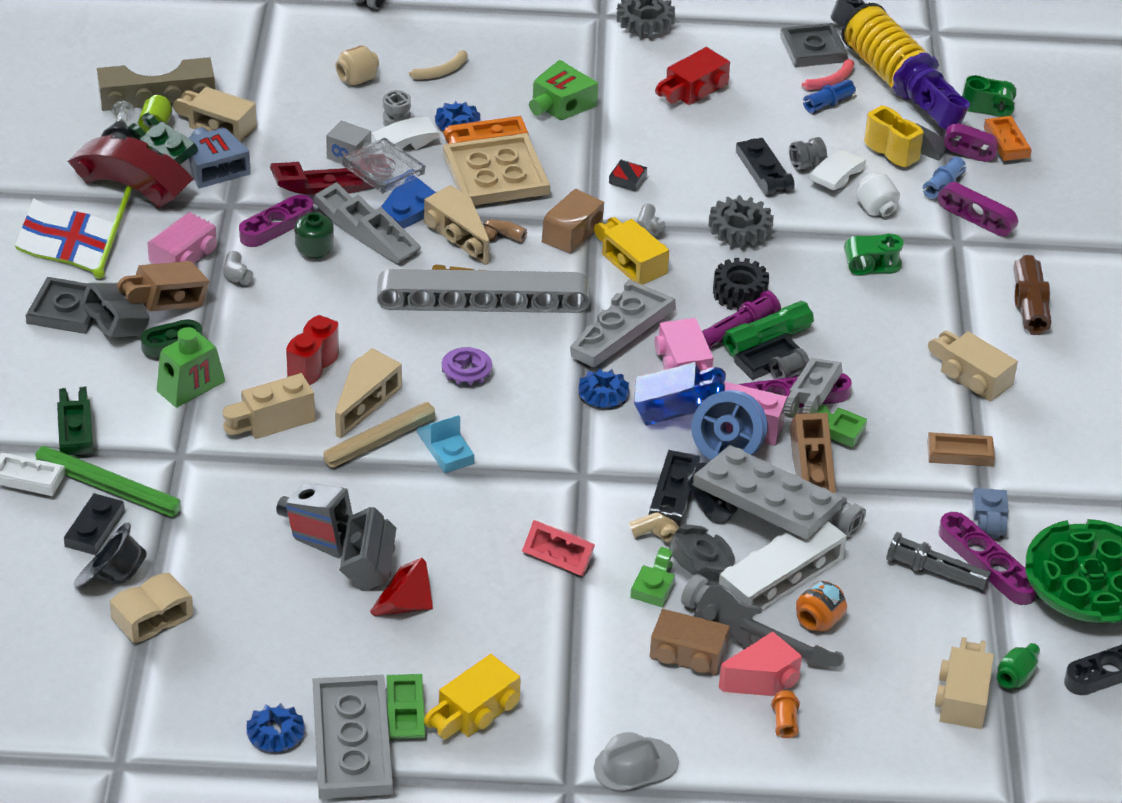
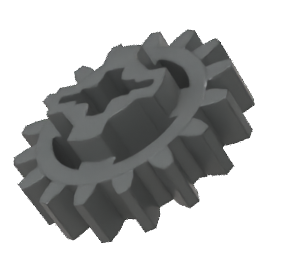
[616,0,675,36]
[708,196,774,247]

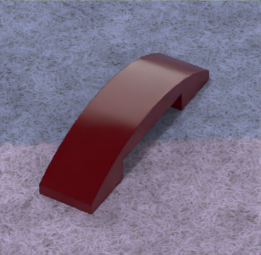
[270,156,392,196]

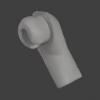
[223,251,253,286]

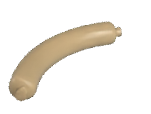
[409,50,468,80]

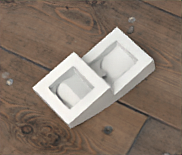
[372,116,440,157]
[809,150,867,190]

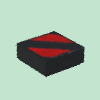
[609,159,647,191]

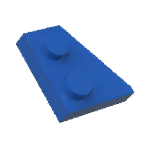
[381,172,436,229]

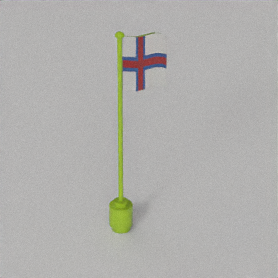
[15,95,172,279]

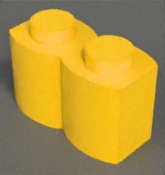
[864,105,924,167]

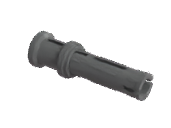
[886,532,991,592]

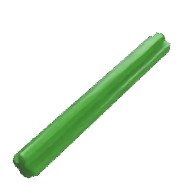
[35,446,181,517]

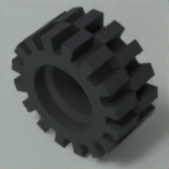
[713,258,769,311]

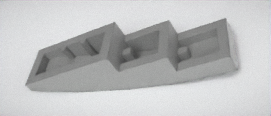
[313,182,421,264]

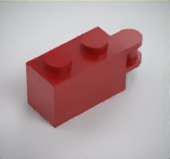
[655,46,730,105]

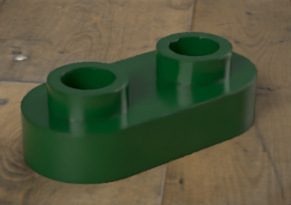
[140,319,203,358]

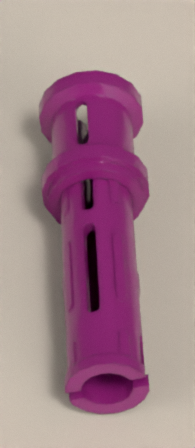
[702,291,781,349]

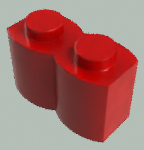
[286,315,339,385]

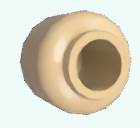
[335,45,379,86]

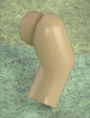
[629,512,679,543]

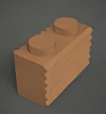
[649,608,730,675]

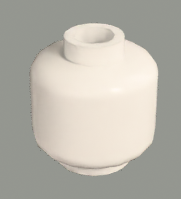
[856,172,900,217]

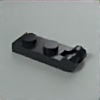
[736,137,795,196]
[649,450,700,528]

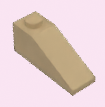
[335,348,402,438]

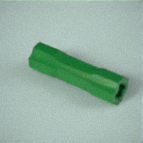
[722,301,814,357]

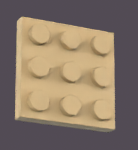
[443,133,550,206]

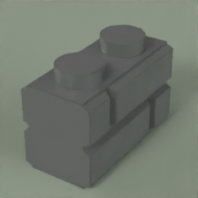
[339,507,397,591]

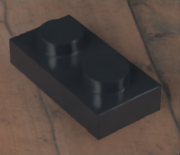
[64,493,125,556]

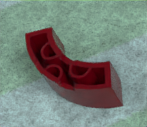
[67,135,193,208]

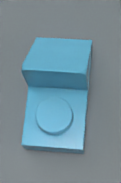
[417,415,474,473]

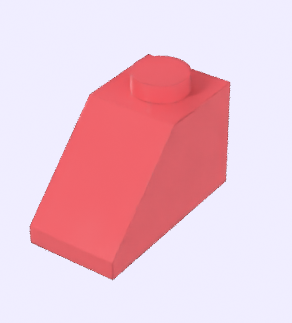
[718,632,802,696]

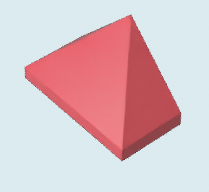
[522,520,596,576]

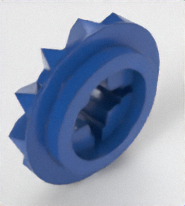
[435,101,480,131]
[578,368,629,408]
[247,703,305,752]

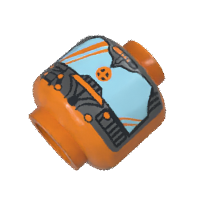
[796,581,847,632]

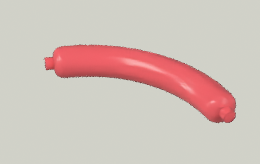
[802,59,854,90]

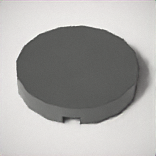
[669,525,735,581]

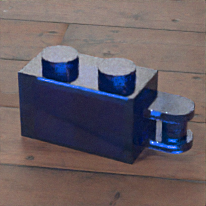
[634,362,726,426]

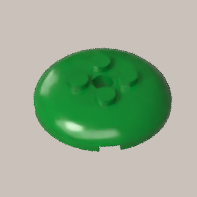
[1025,519,1122,624]

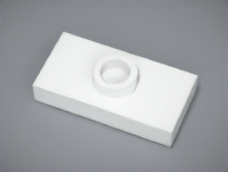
[0,453,65,496]

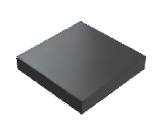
[780,23,848,67]
[25,277,94,334]

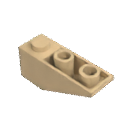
[424,185,489,265]

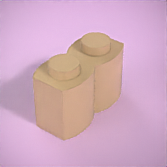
[110,573,193,643]

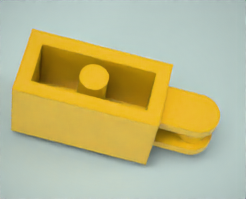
[594,217,669,285]
[424,653,521,739]

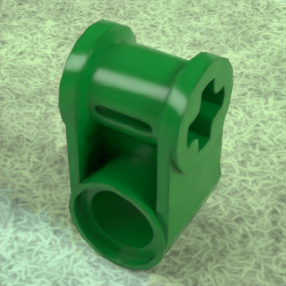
[962,75,1017,117]
[844,233,904,275]

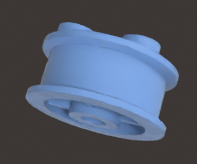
[691,390,768,460]

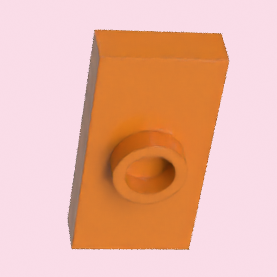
[984,116,1032,161]

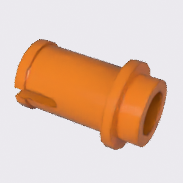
[771,690,800,738]

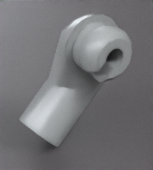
[637,203,665,237]

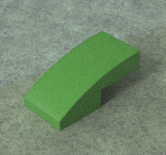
[386,674,425,739]

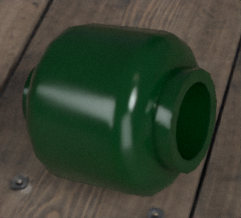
[294,212,334,259]

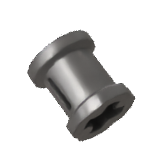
[769,348,810,379]

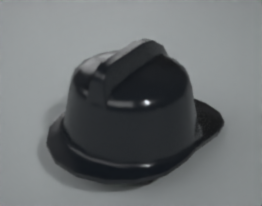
[74,522,147,588]

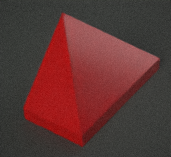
[370,557,433,616]

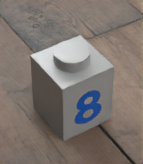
[326,120,373,168]

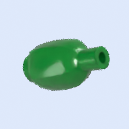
[996,643,1040,689]

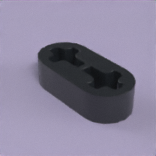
[687,463,738,523]

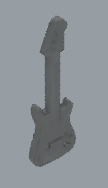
[694,584,844,667]

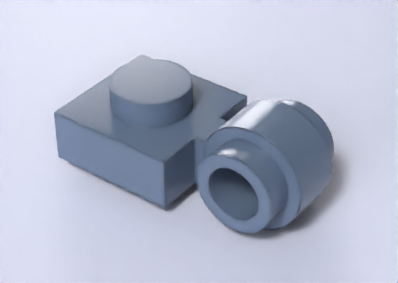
[972,488,1009,539]

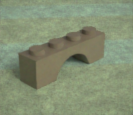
[97,57,215,111]

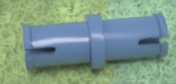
[922,157,966,199]

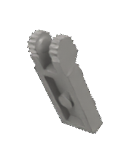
[784,358,842,418]

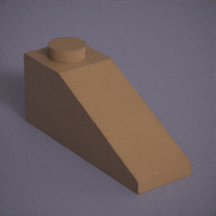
[789,413,836,493]

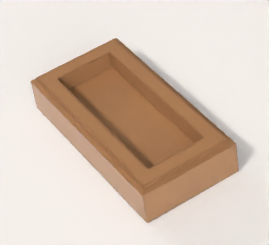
[927,432,995,467]

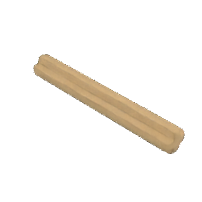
[323,402,435,468]

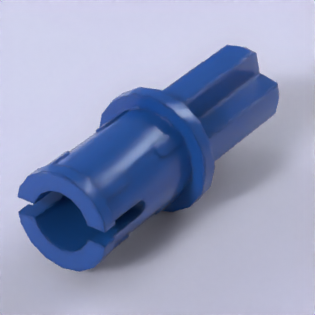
[803,80,856,113]

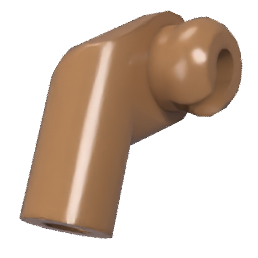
[483,219,527,243]

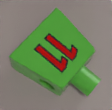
[529,60,598,120]
[157,327,225,408]

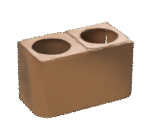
[541,189,605,254]

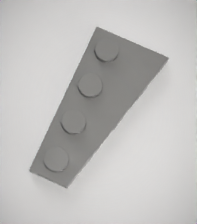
[570,279,676,368]

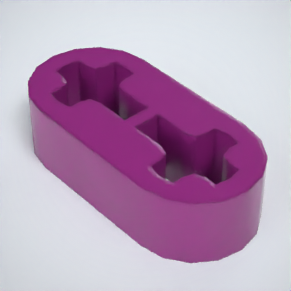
[944,123,999,162]

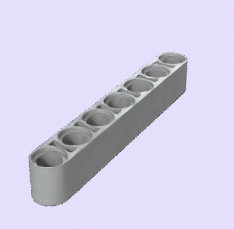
[377,269,590,313]

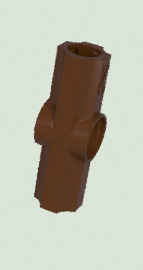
[1013,255,1052,335]

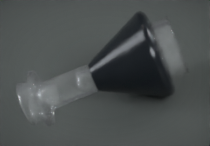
[101,101,136,140]

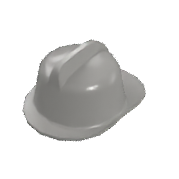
[593,732,679,791]

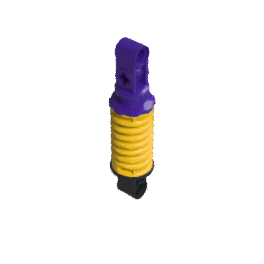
[830,0,970,129]

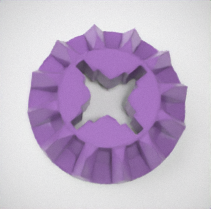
[442,347,492,386]

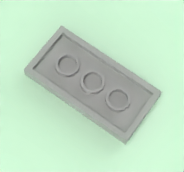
[693,445,843,540]
[312,675,393,799]

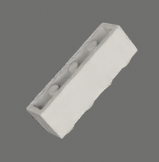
[719,521,847,616]

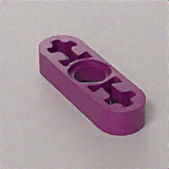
[938,182,1018,237]
[239,195,314,247]

